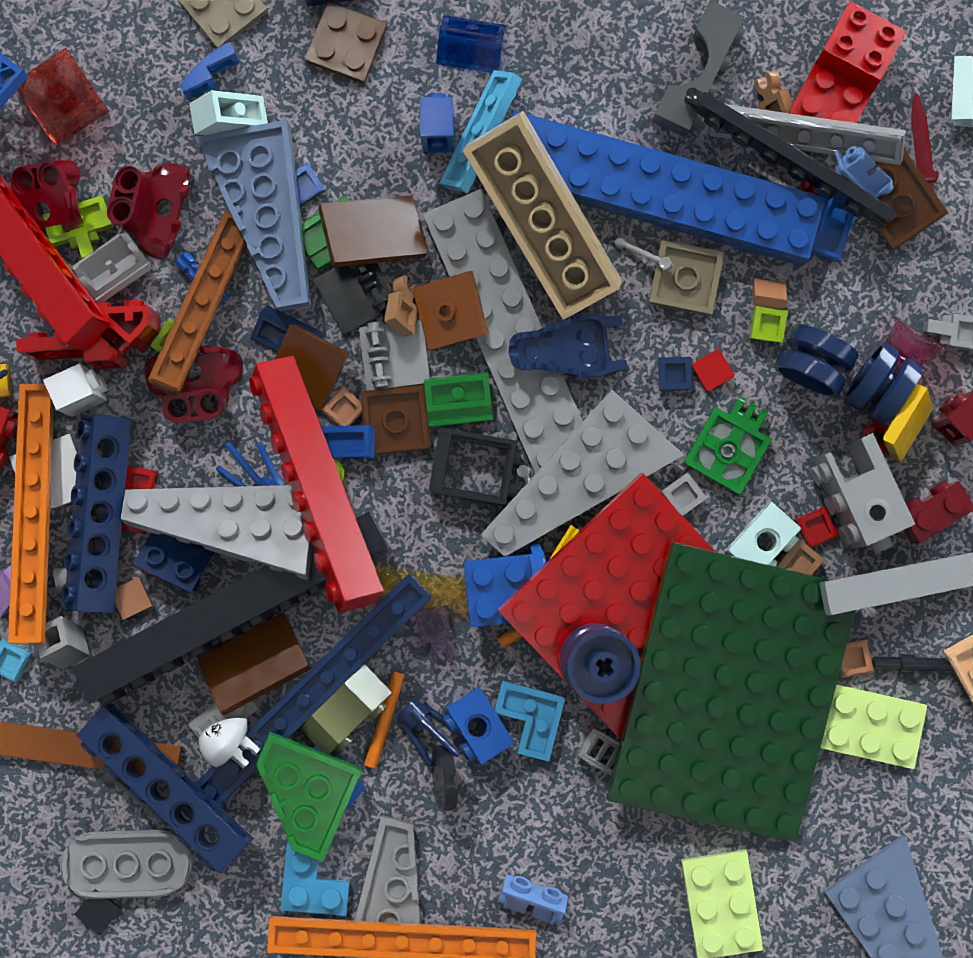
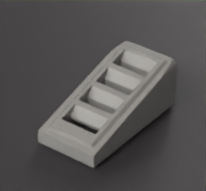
[576,726,620,776]

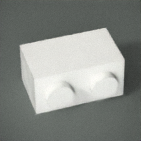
[43,363,108,417]

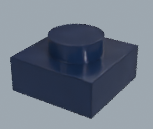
[658,357,692,391]

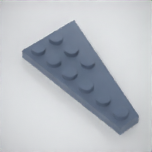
[195,120,311,311]
[824,835,943,958]

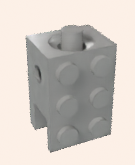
[810,433,915,553]

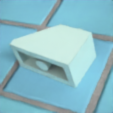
[189,90,268,135]

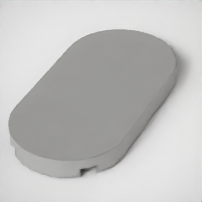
[60,829,193,899]

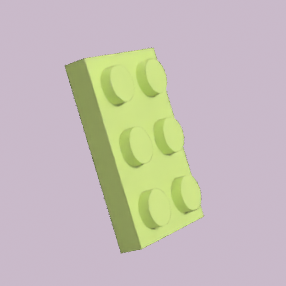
[821,685,927,769]
[681,849,763,958]

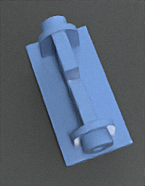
[834,146,893,198]
[497,874,568,925]

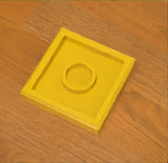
[883,384,934,463]

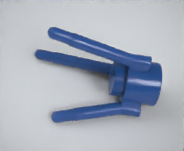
[216,442,285,487]

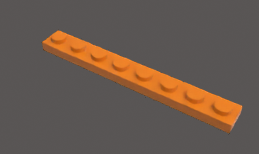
[8,384,54,645]
[267,916,536,958]

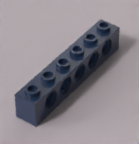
[61,414,132,613]
[76,703,254,873]

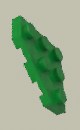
[256,732,362,862]

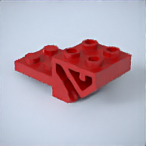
[788,1,907,123]
[16,300,160,370]

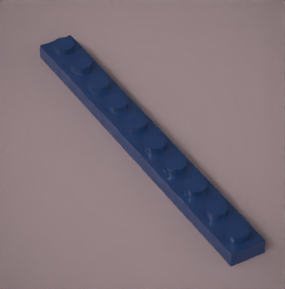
[181,573,433,820]

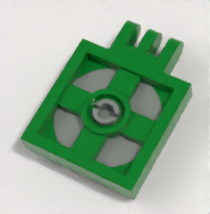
[682,396,772,496]

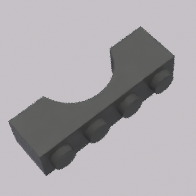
[652,0,745,138]

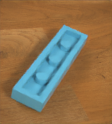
[439,70,522,193]

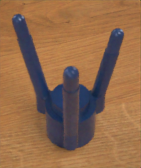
[398,698,471,767]

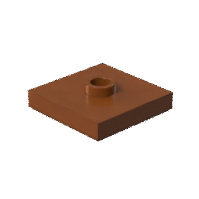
[412,271,489,350]

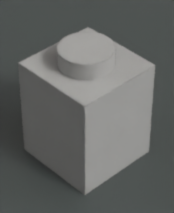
[37,616,90,670]

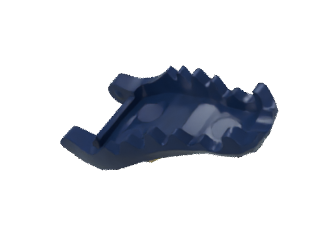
[508,314,628,378]

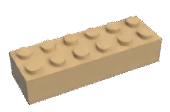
[462,111,621,320]

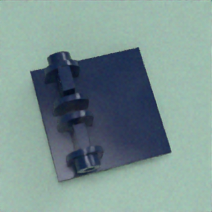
[132,533,215,594]

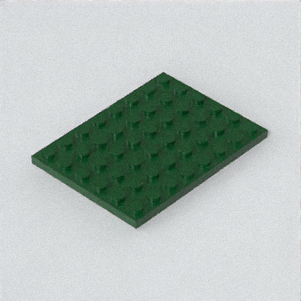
[606,541,855,842]

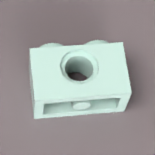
[725,502,801,566]

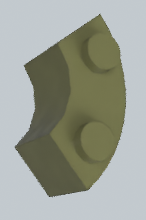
[299,664,392,755]

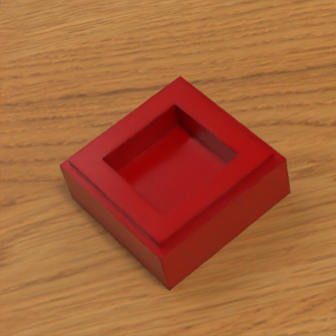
[691,348,735,393]
[795,506,839,548]

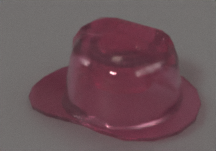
[885,314,959,365]

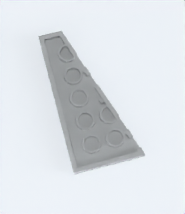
[481,390,684,557]
[121,485,312,580]
[345,815,421,958]

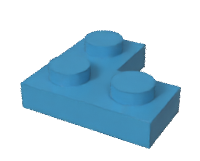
[495,680,566,762]
[281,842,350,916]

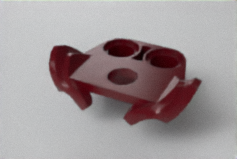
[11,160,83,234]
[107,163,190,259]
[144,345,243,423]

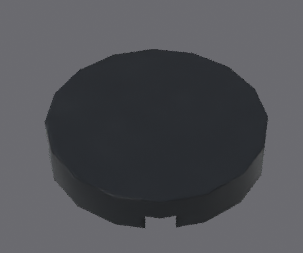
[431,745,458,812]

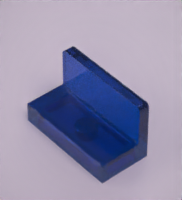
[436,15,506,73]

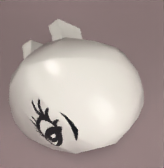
[199,718,260,769]

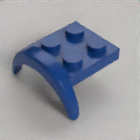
[463,540,546,627]

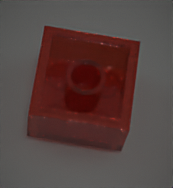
[17,48,110,146]

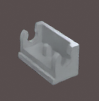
[72,230,152,302]

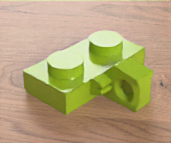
[42,195,114,259]

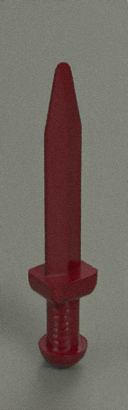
[911,94,939,192]

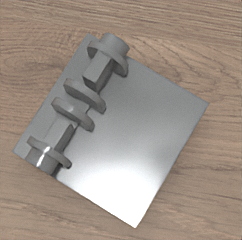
[359,320,430,390]

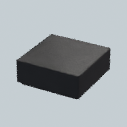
[74,889,122,935]

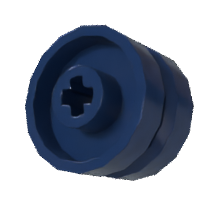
[773,324,859,398]
[844,341,924,426]
[559,623,641,704]

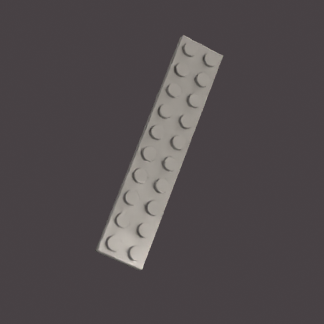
[423,188,583,474]

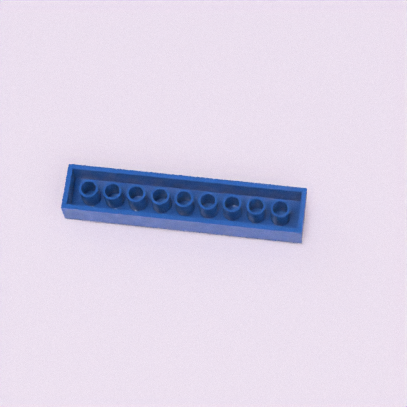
[512,110,826,266]

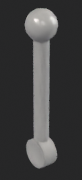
[614,237,673,271]

